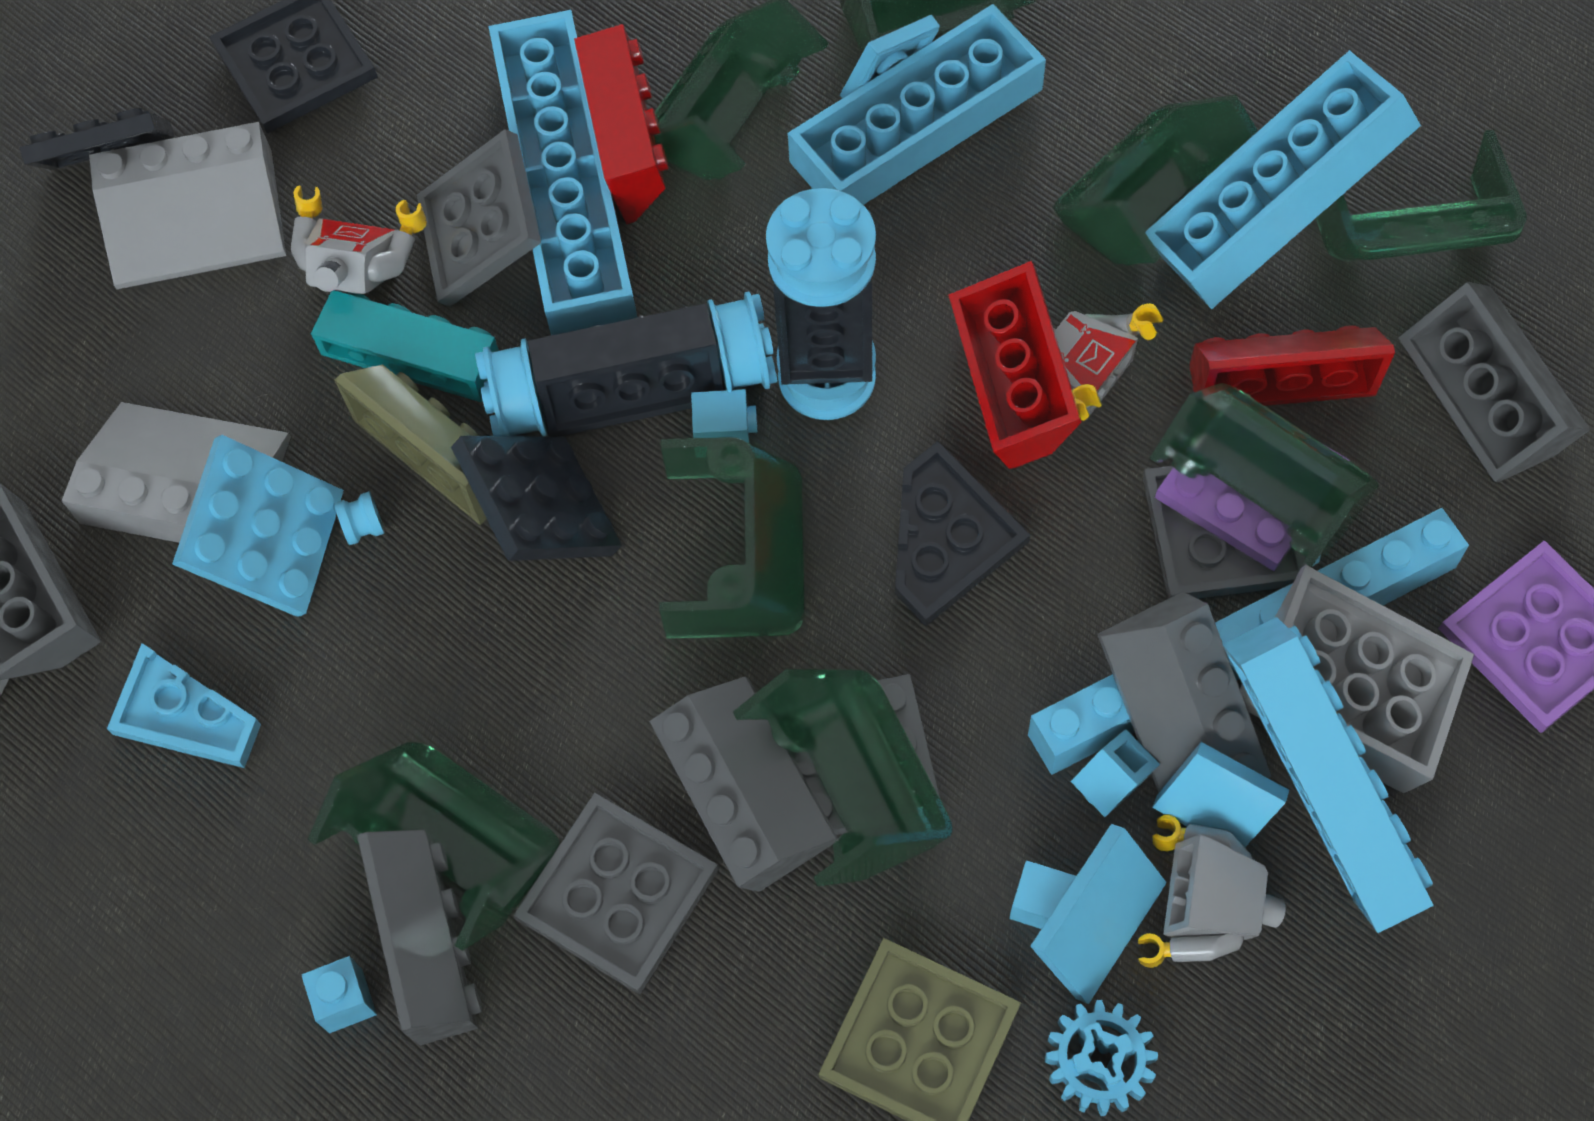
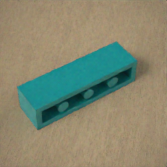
[311,290,499,402]

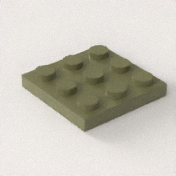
[818,938,1021,1121]

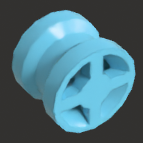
[334,491,385,546]

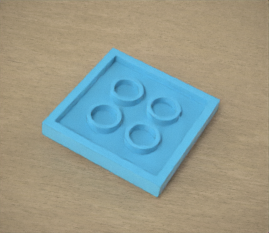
[172,435,344,617]

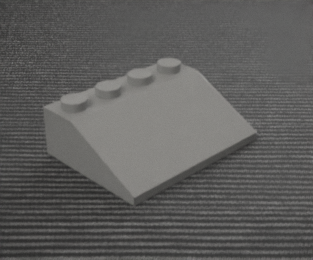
[89,122,286,290]
[62,402,291,543]
[1240,565,1474,793]

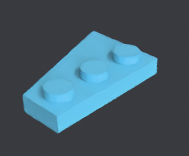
[107,643,261,768]

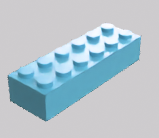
[788,4,1046,205]
[1143,50,1421,309]
[1222,617,1434,933]

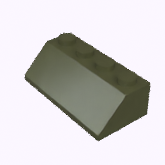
[334,364,487,525]

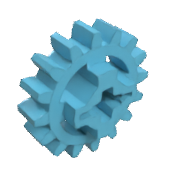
[1045,1000,1158,1116]

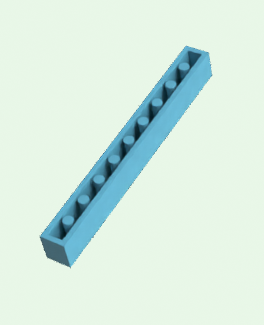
[1028,508,1469,775]

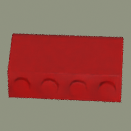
[574,24,669,224]
[949,261,1082,469]
[1189,326,1395,412]

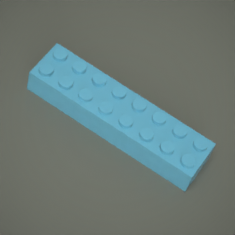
[489,10,637,335]

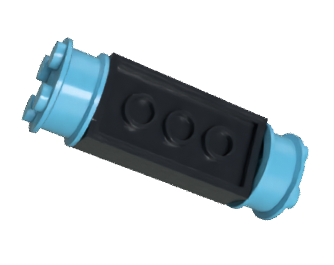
[766,188,876,420]
[475,292,777,437]

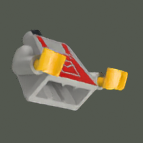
[291,186,427,294]
[1054,303,1164,421]
[1138,815,1286,968]

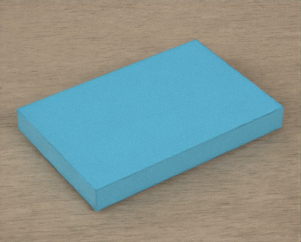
[1030,824,1167,1004]

